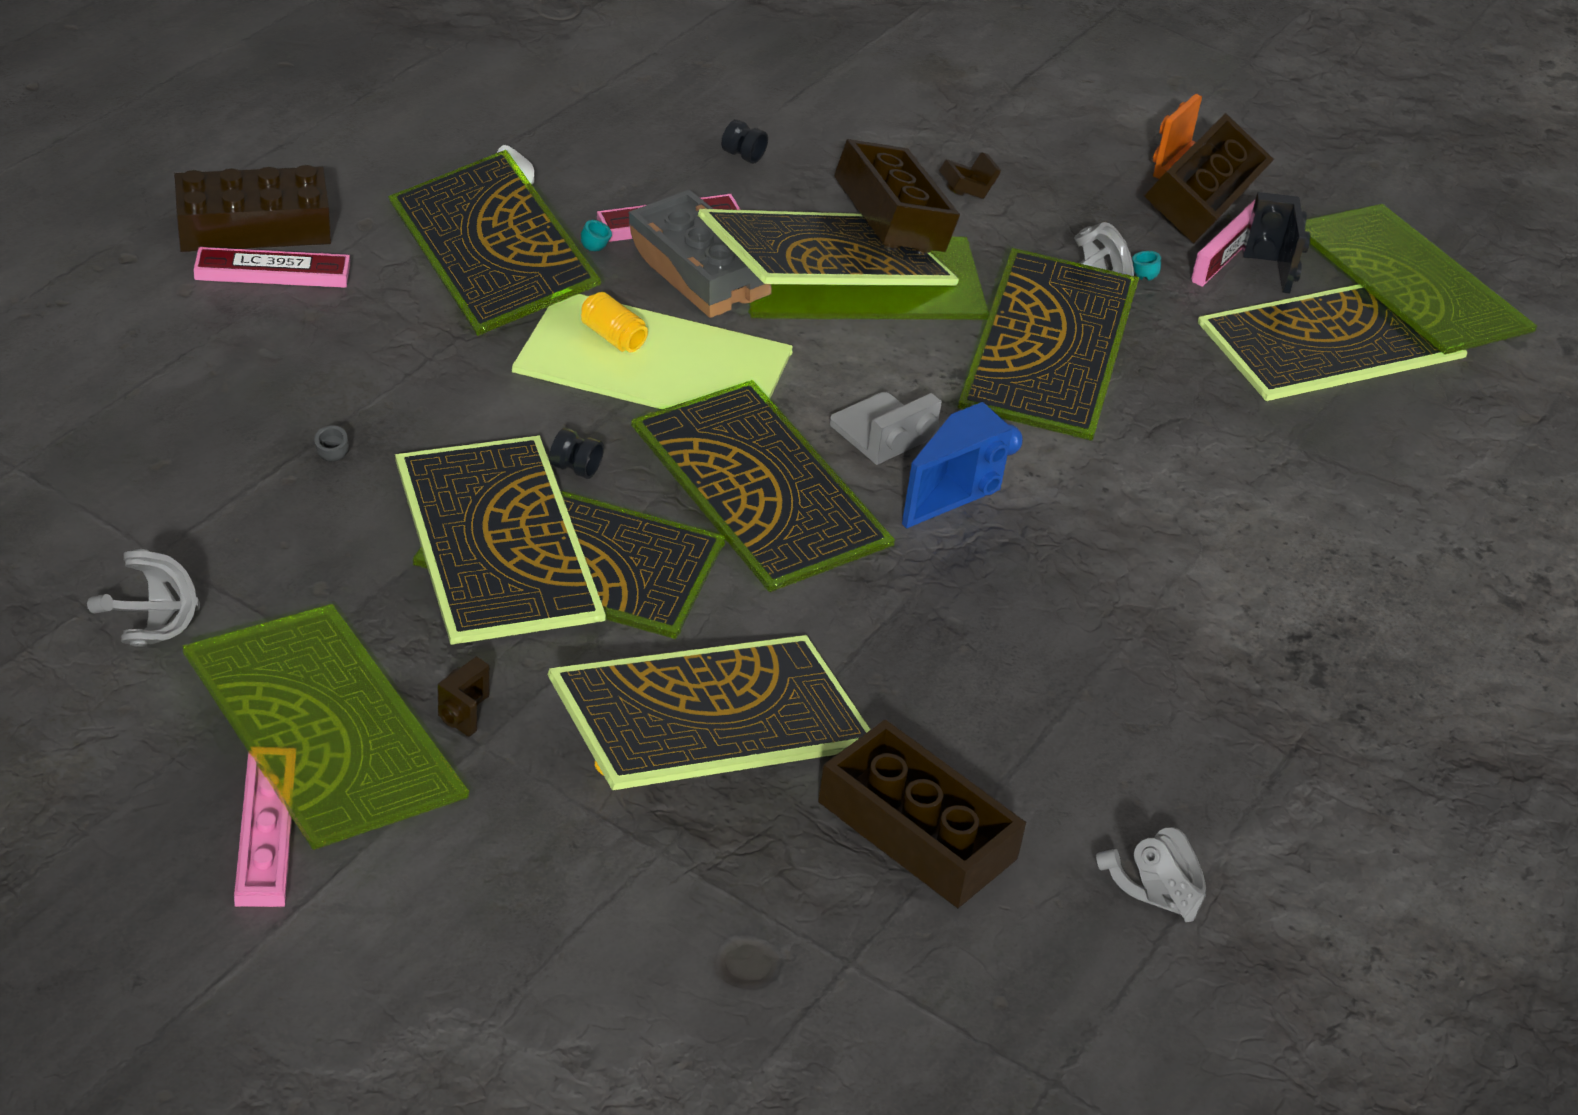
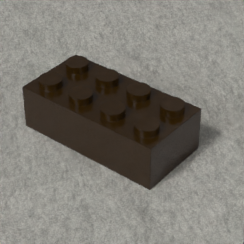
[1144,113,1274,244]
[834,139,960,253]
[174,165,331,252]
[818,719,1027,909]

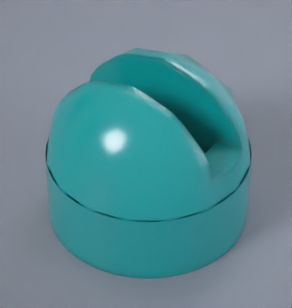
[580,220,612,252]
[1132,251,1161,281]

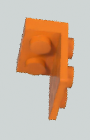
[1153,94,1202,179]

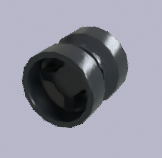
[721,119,768,164]
[549,428,604,479]

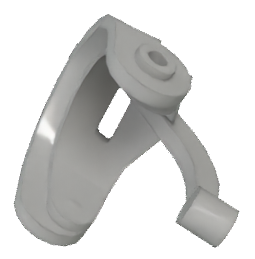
[1074,222,1134,291]
[87,549,200,647]
[1096,827,1206,922]

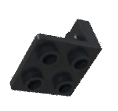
[1242,192,1310,294]

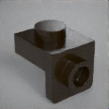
[939,152,1001,199]
[438,656,490,737]

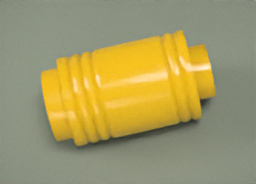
[581,292,648,352]

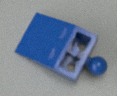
[902,402,1023,529]

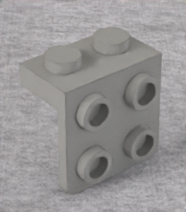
[830,392,942,465]

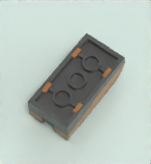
[629,190,771,318]

